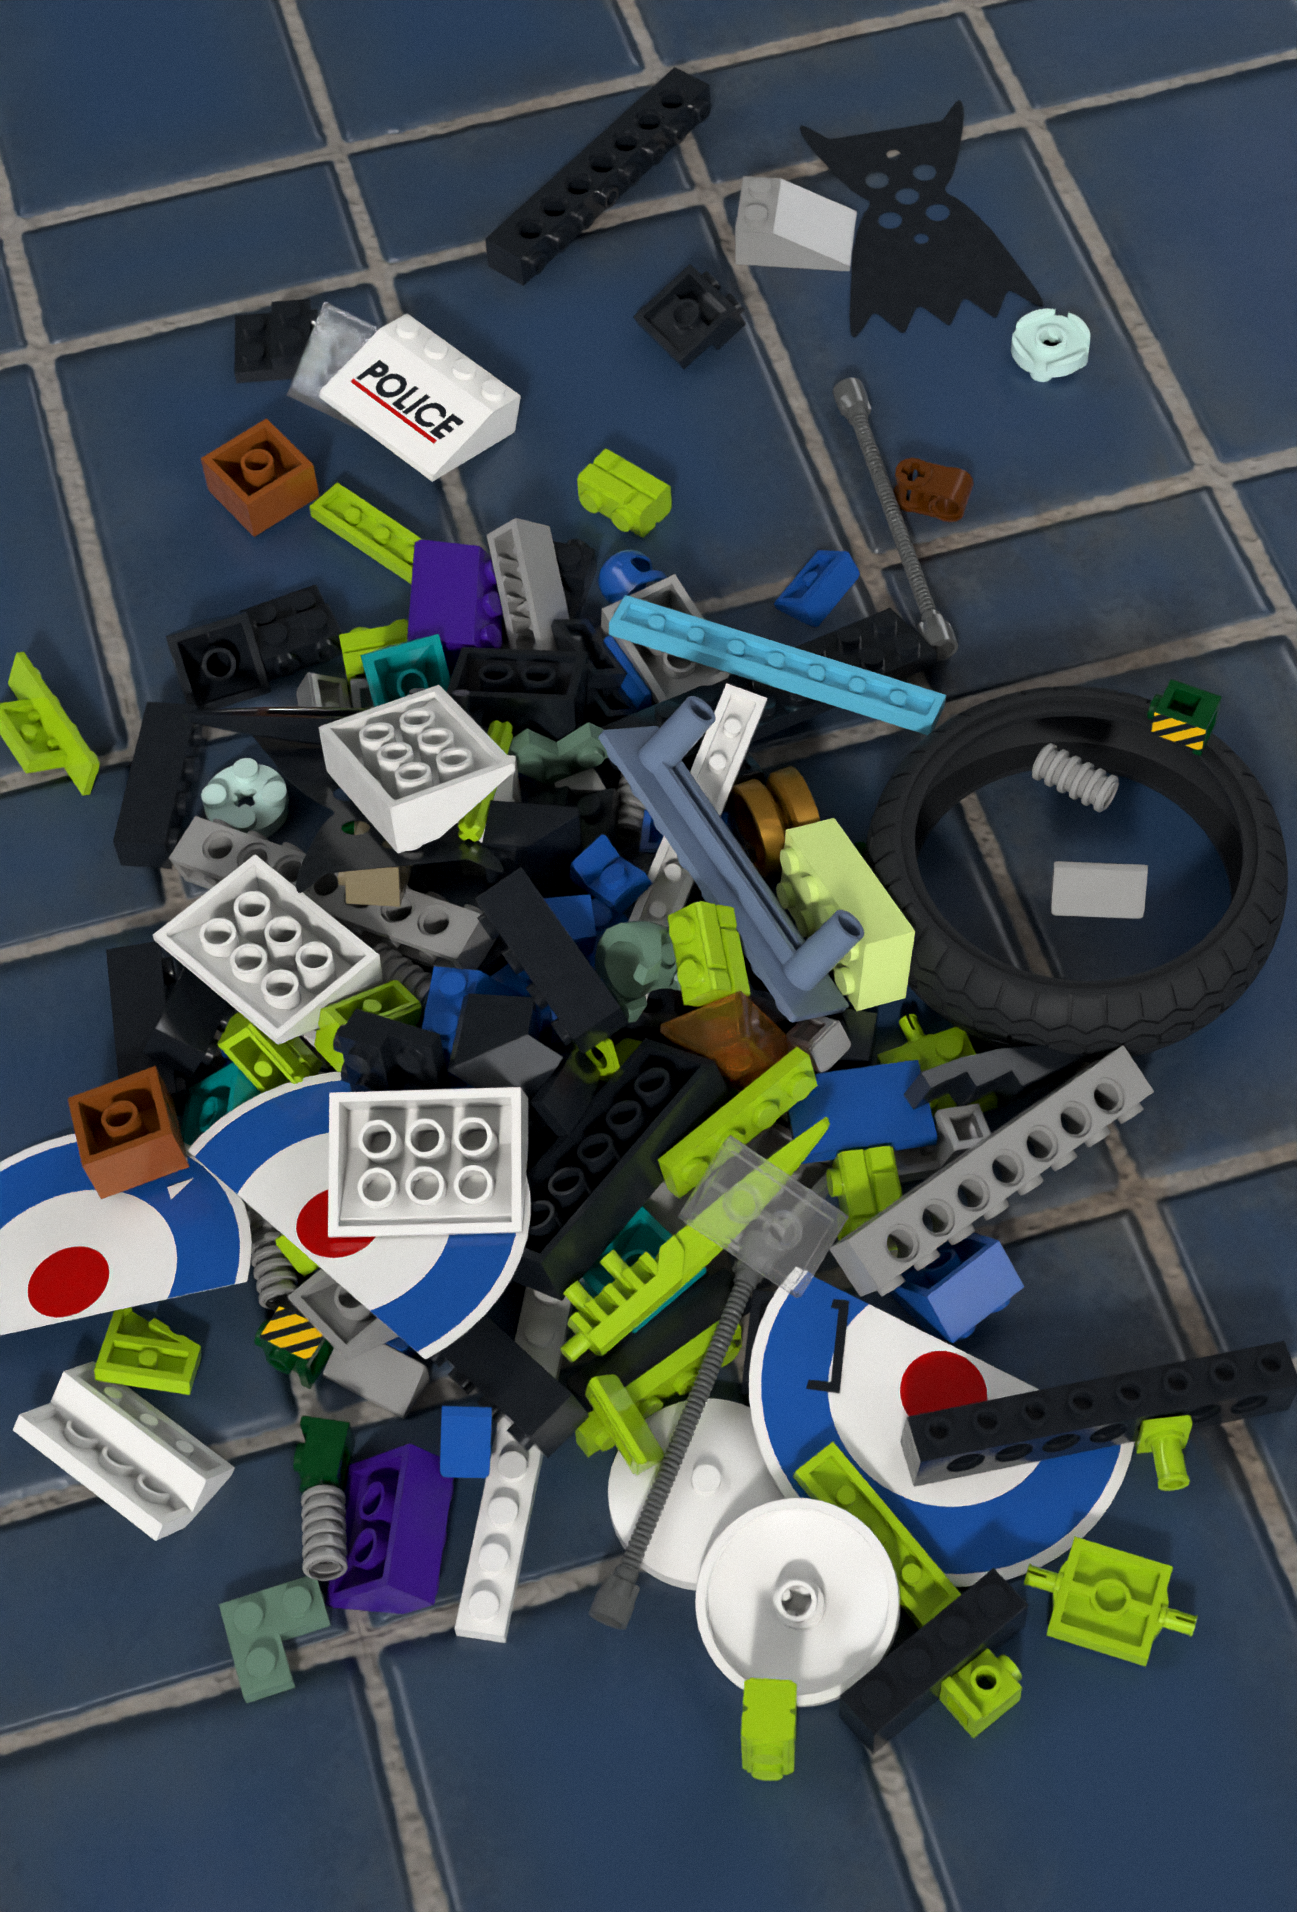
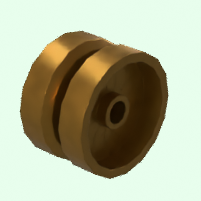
[731,766,820,877]

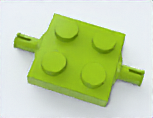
[877,1014,998,1117]
[1023,1537,1198,1667]

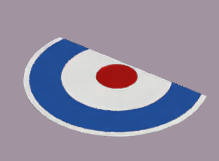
[187,1072,531,1360]
[0,1134,252,1335]
[749,1267,1134,1587]

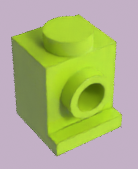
[939,1648,1022,1738]

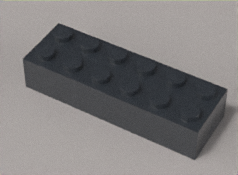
[511,1038,732,1301]

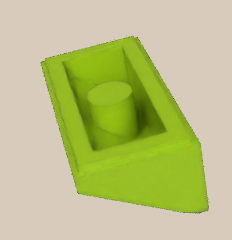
[585,1374,665,1476]

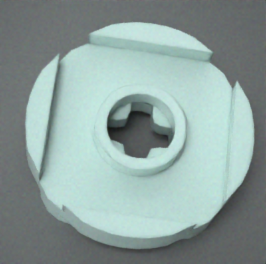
[1011,309,1091,382]
[201,758,289,837]

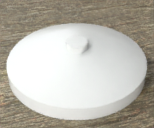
[608,1399,786,1591]
[695,1498,900,1707]

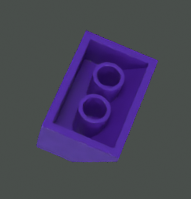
[407,539,503,676]
[325,1443,454,1614]

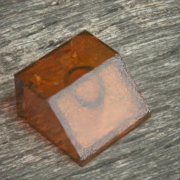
[660,991,789,1091]

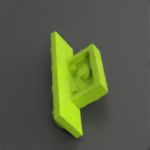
[0,652,100,796]

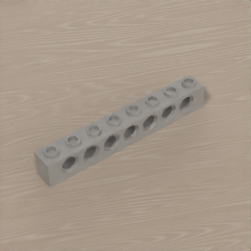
[169,816,496,970]
[829,1045,1154,1297]

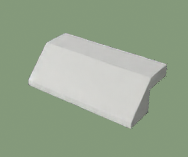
[13,1361,235,1541]

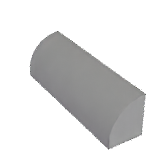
[487,518,570,651]

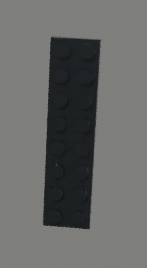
[601,608,937,769]

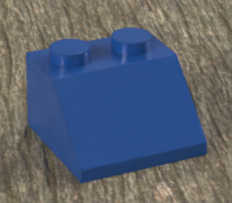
[422,966,525,1077]
[889,1232,1024,1343]

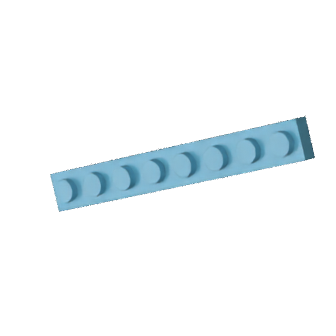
[609,595,946,735]

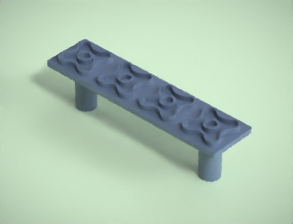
[598,696,864,1022]

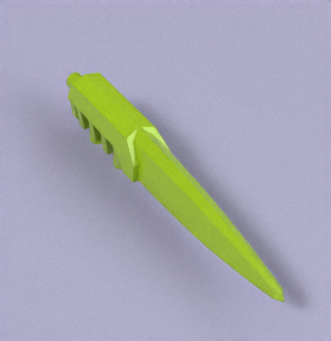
[560,1116,830,1363]

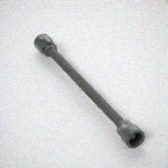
[833,378,958,661]
[589,1231,780,1630]

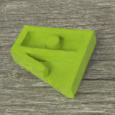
[94,1307,201,1395]

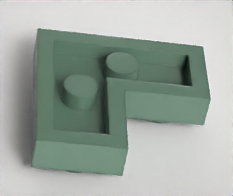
[507,722,608,788]
[219,1576,331,1703]

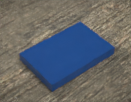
[786,1060,937,1164]

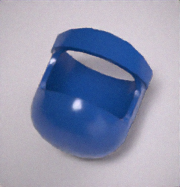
[598,549,668,605]

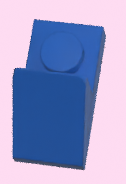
[569,834,652,915]
[440,1406,492,1478]

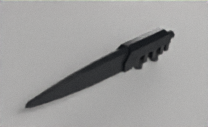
[182,688,489,745]

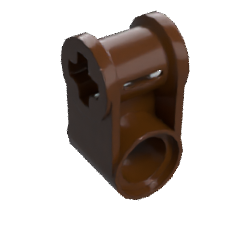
[893,458,974,522]

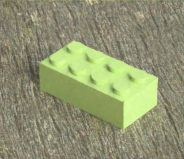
[776,818,915,1011]

